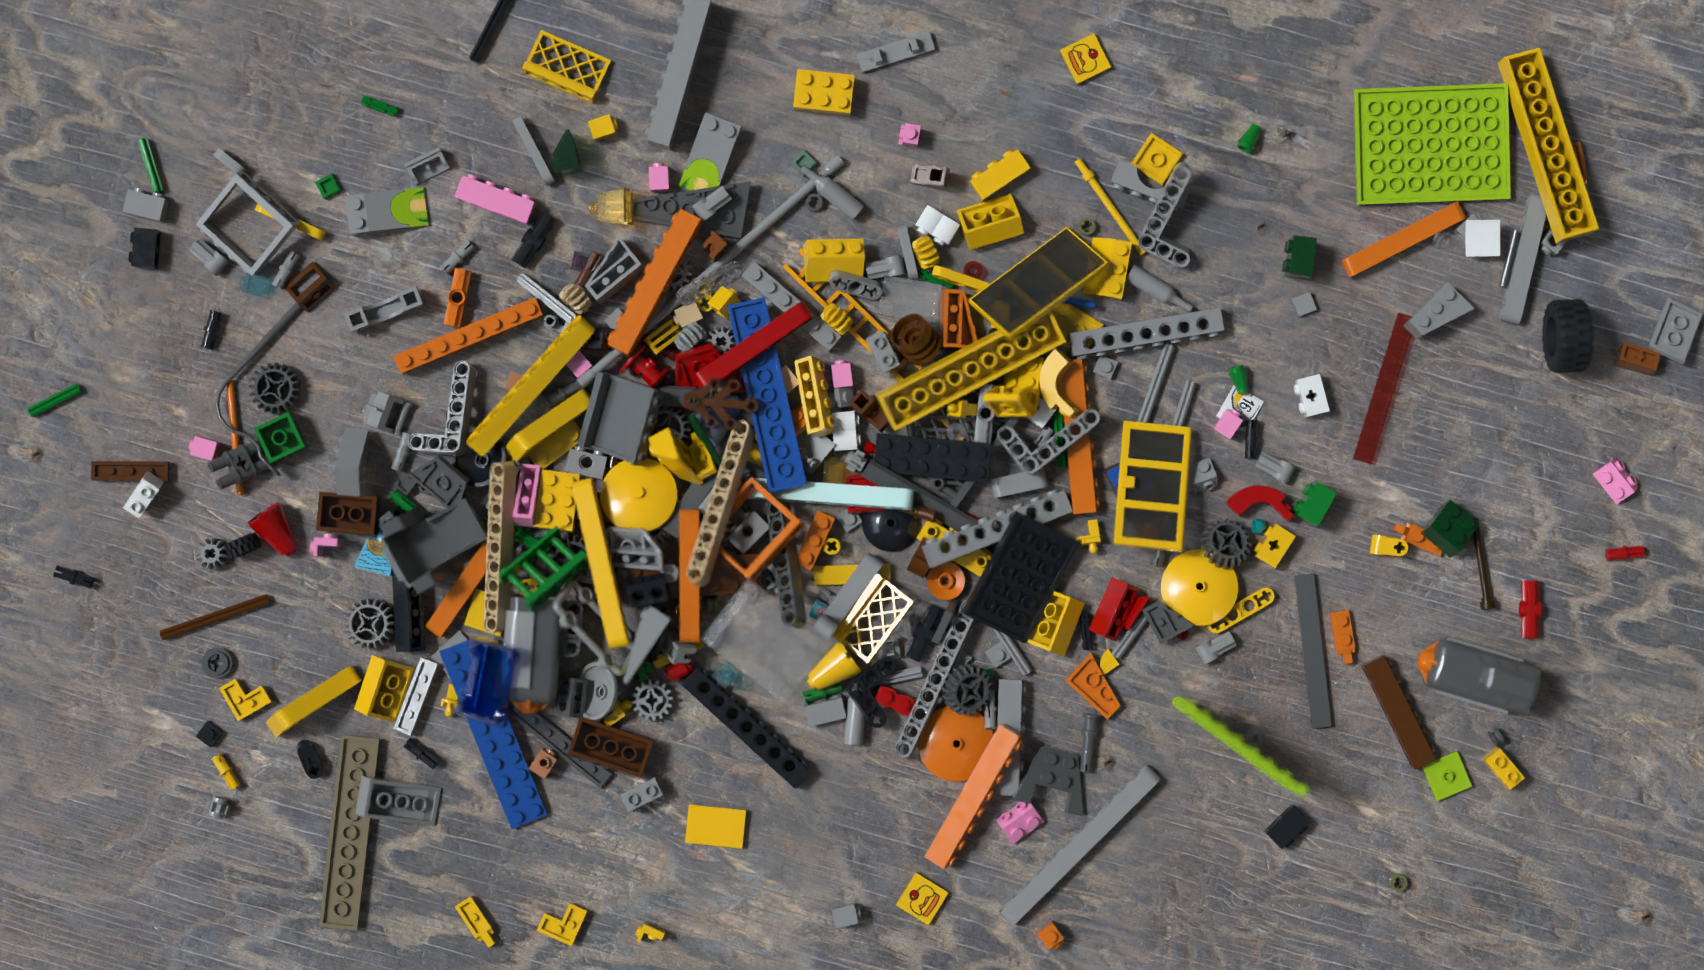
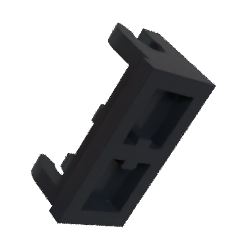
[580,328,614,350]

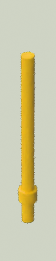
[1074,158,1146,256]

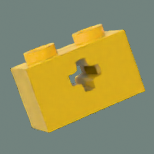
[1253,524,1296,569]
[1481,747,1525,790]

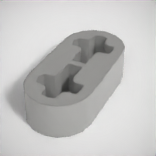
[213,148,247,173]

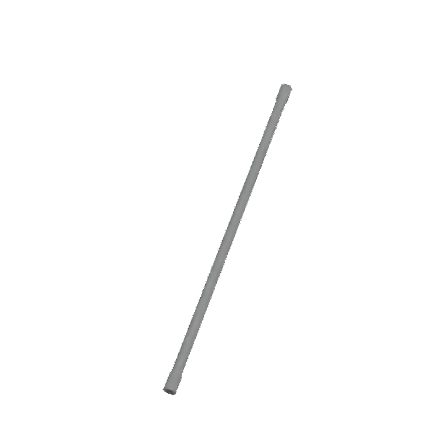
[577,155,845,388]

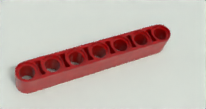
[693,301,813,388]

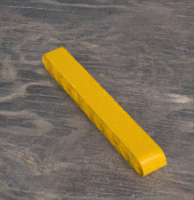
[466,315,595,456]
[572,478,630,650]

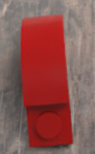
[1224,485,1294,521]

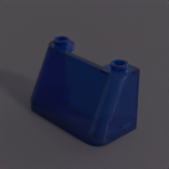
[454,637,520,725]

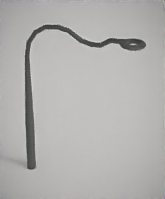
[215,302,302,476]

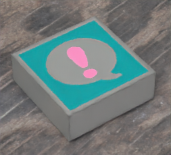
[807,599,828,621]

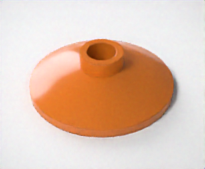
[927,562,965,600]

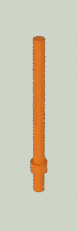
[226,380,244,495]

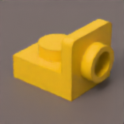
[635,922,666,943]

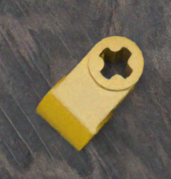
[1370,534,1408,556]

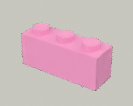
[513,464,541,527]

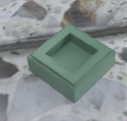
[790,149,817,177]

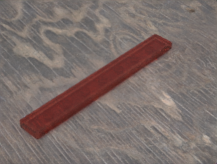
[1352,313,1412,465]

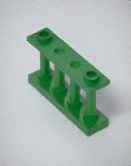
[498,526,589,613]

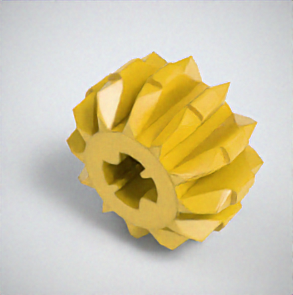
[912,236,939,269]
[821,303,853,335]

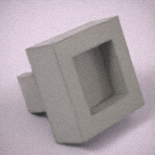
[880,638,901,658]

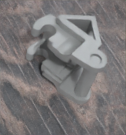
[362,392,413,436]

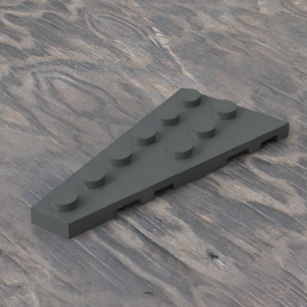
[628,181,751,238]

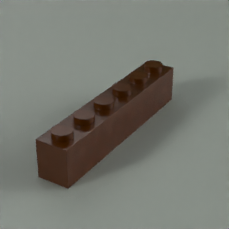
[1361,655,1436,769]

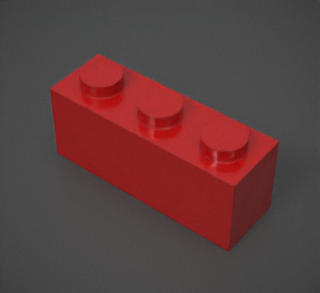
[1089,577,1139,642]

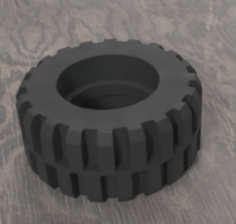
[1542,299,1594,373]

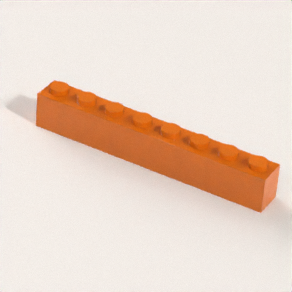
[608,209,703,357]
[393,297,545,375]
[1061,359,1099,514]
[924,724,1023,869]

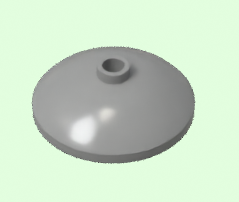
[577,662,618,720]

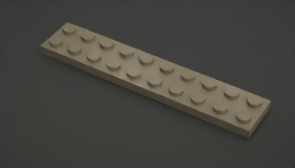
[319,734,380,931]

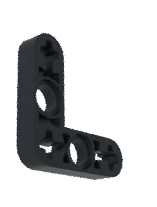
[846,657,896,728]

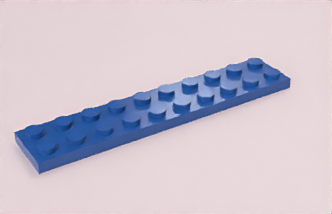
[728,297,807,493]
[439,637,548,829]

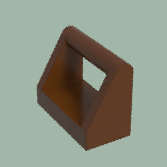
[284,261,335,312]

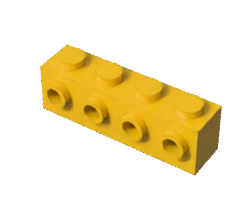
[794,356,835,438]
[916,519,992,577]

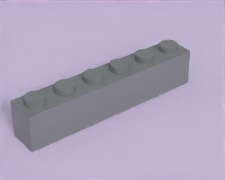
[742,262,841,352]
[995,679,1026,796]

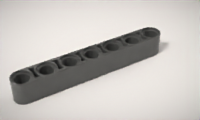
[766,499,806,629]

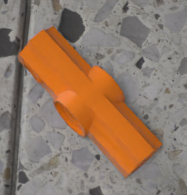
[444,268,472,328]

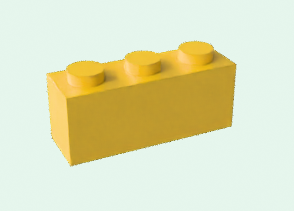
[969,149,1030,202]

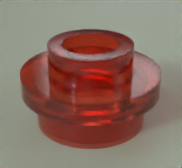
[964,261,983,279]

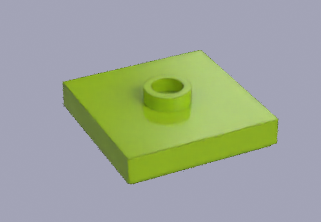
[1421,751,1472,801]

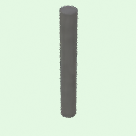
[1499,230,1520,288]

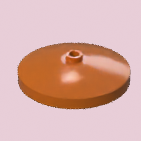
[918,706,994,782]

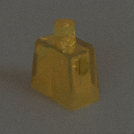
[589,188,633,225]

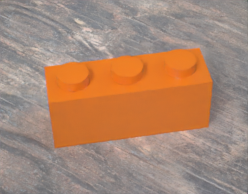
[798,511,835,571]

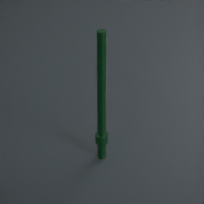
[688,413,751,513]

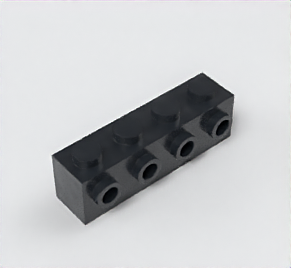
[392,575,425,652]

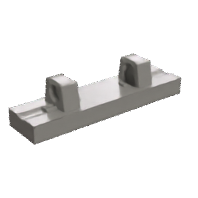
[856,31,935,73]

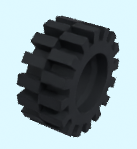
[224,532,262,560]

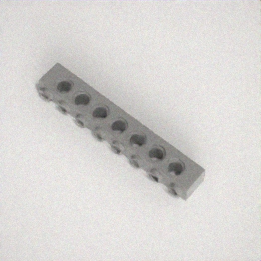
[1068,308,1224,359]
[921,489,1073,568]

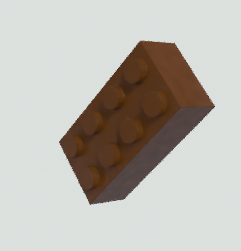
[567,717,653,780]

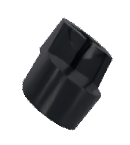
[296,740,323,779]

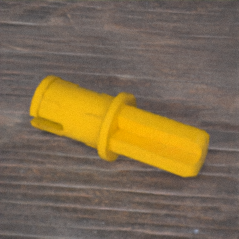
[211,753,240,790]

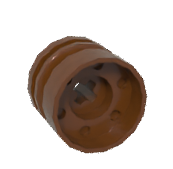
[890,314,941,365]

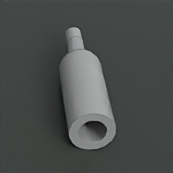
[800,164,864,220]
[1125,264,1193,312]
[844,673,866,745]

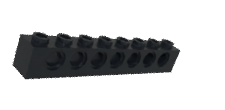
[681,667,811,789]

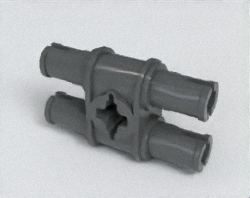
[207,440,273,490]

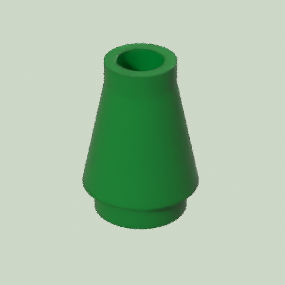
[1237,124,1262,154]
[1229,364,1249,394]

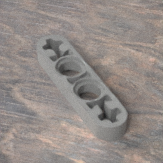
[512,116,555,186]

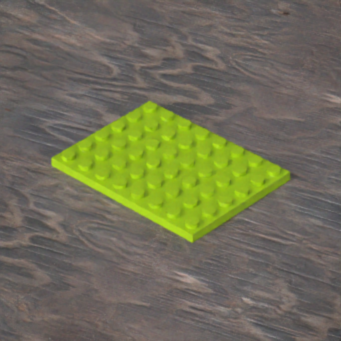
[1353,83,1511,205]

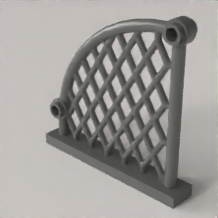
[907,355,1020,508]

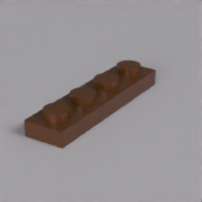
[91,461,170,481]

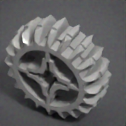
[343,598,395,650]

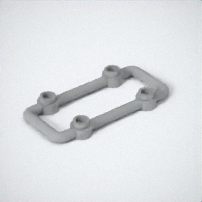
[553,580,634,676]

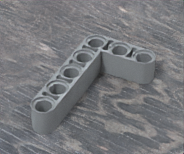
[1138,162,1191,267]
[408,360,476,456]
[997,409,1100,474]
[812,552,884,640]

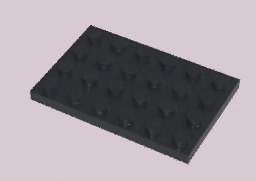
[961,511,1080,644]

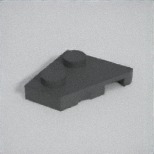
[932,597,959,644]
[1142,600,1193,644]

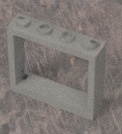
[196,171,300,276]

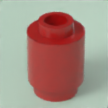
[664,657,694,682]

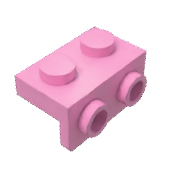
[1593,457,1638,504]
[310,534,343,557]
[996,802,1044,844]

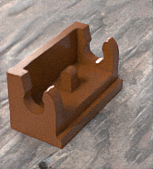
[703,231,728,262]
[1614,342,1660,376]

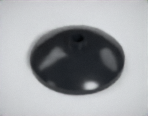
[452,432,507,487]
[862,509,919,552]

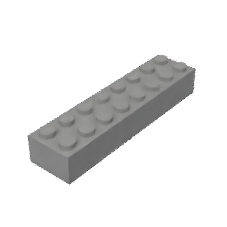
[644,0,713,151]

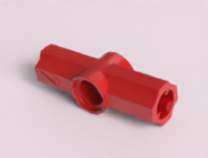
[1519,580,1541,638]

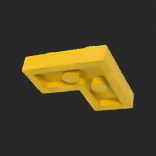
[219,678,273,721]
[536,903,588,946]

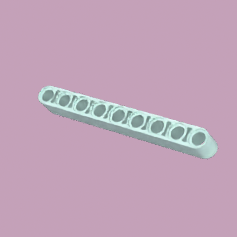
[745,478,914,510]

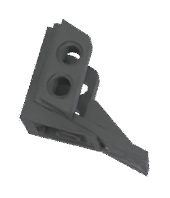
[380,497,487,594]

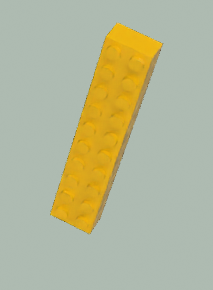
[1497,47,1599,244]
[875,306,1066,431]

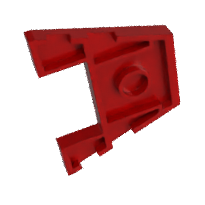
[675,343,746,412]

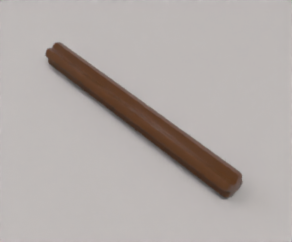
[160,594,270,640]

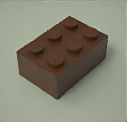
[316,492,380,535]

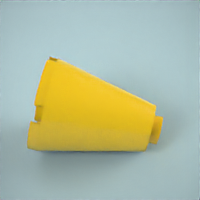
[807,641,862,691]

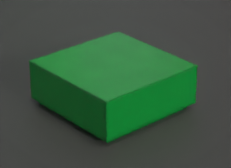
[315,173,341,200]

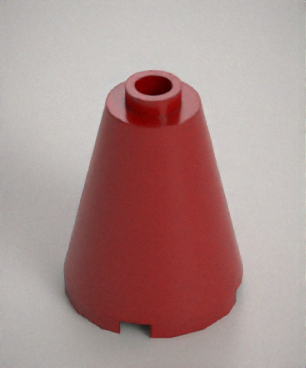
[248,502,297,557]

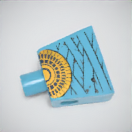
[355,529,394,576]

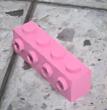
[454,174,536,225]

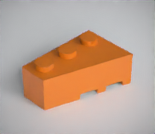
[939,289,977,349]

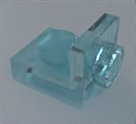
[240,274,272,298]
[712,662,739,689]

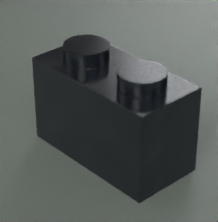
[129,228,161,269]
[1264,805,1310,849]

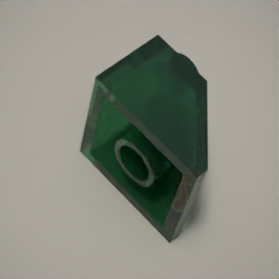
[550,129,582,177]

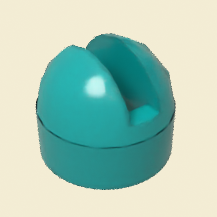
[1251,518,1267,534]

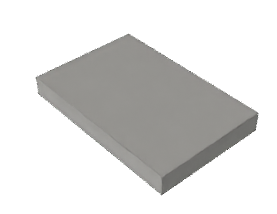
[1648,298,1703,364]

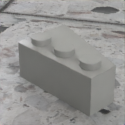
[585,236,645,305]
[1403,282,1475,339]
[332,427,369,497]

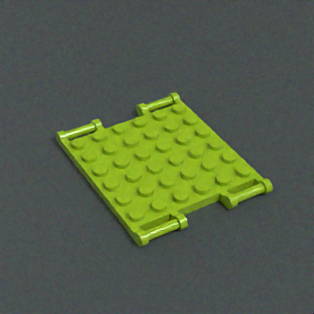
[1172,696,1308,796]

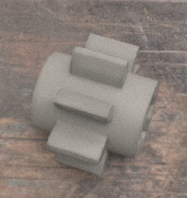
[844,449,867,473]
[205,796,230,818]

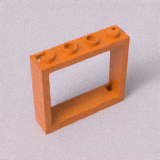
[707,477,805,582]

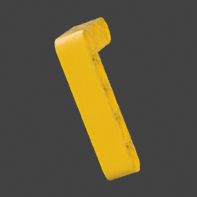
[505,388,590,463]
[266,665,362,738]

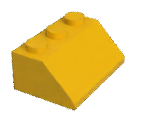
[956,194,1024,250]
[1083,237,1132,301]
[803,238,865,283]
[649,428,703,485]
[1027,591,1085,657]
[354,655,415,722]

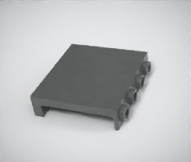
[577,371,664,466]

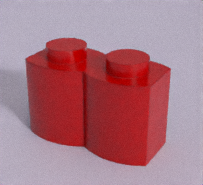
[875,685,915,715]

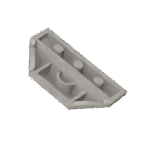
[605,526,664,570]

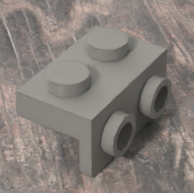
[1173,458,1218,497]

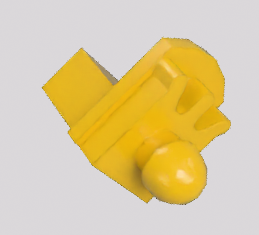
[947,400,977,418]
[1076,519,1101,554]
[441,683,460,717]
[603,698,632,726]

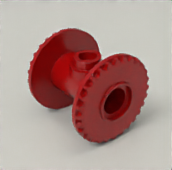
[620,344,671,389]

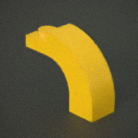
[1040,349,1080,417]

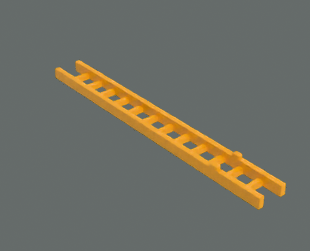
[782,248,974,440]

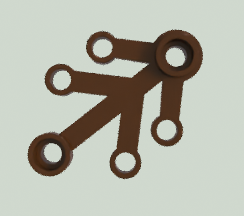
[683,377,759,429]

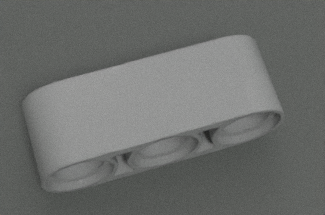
[990,468,1048,498]

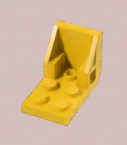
[983,358,1045,417]

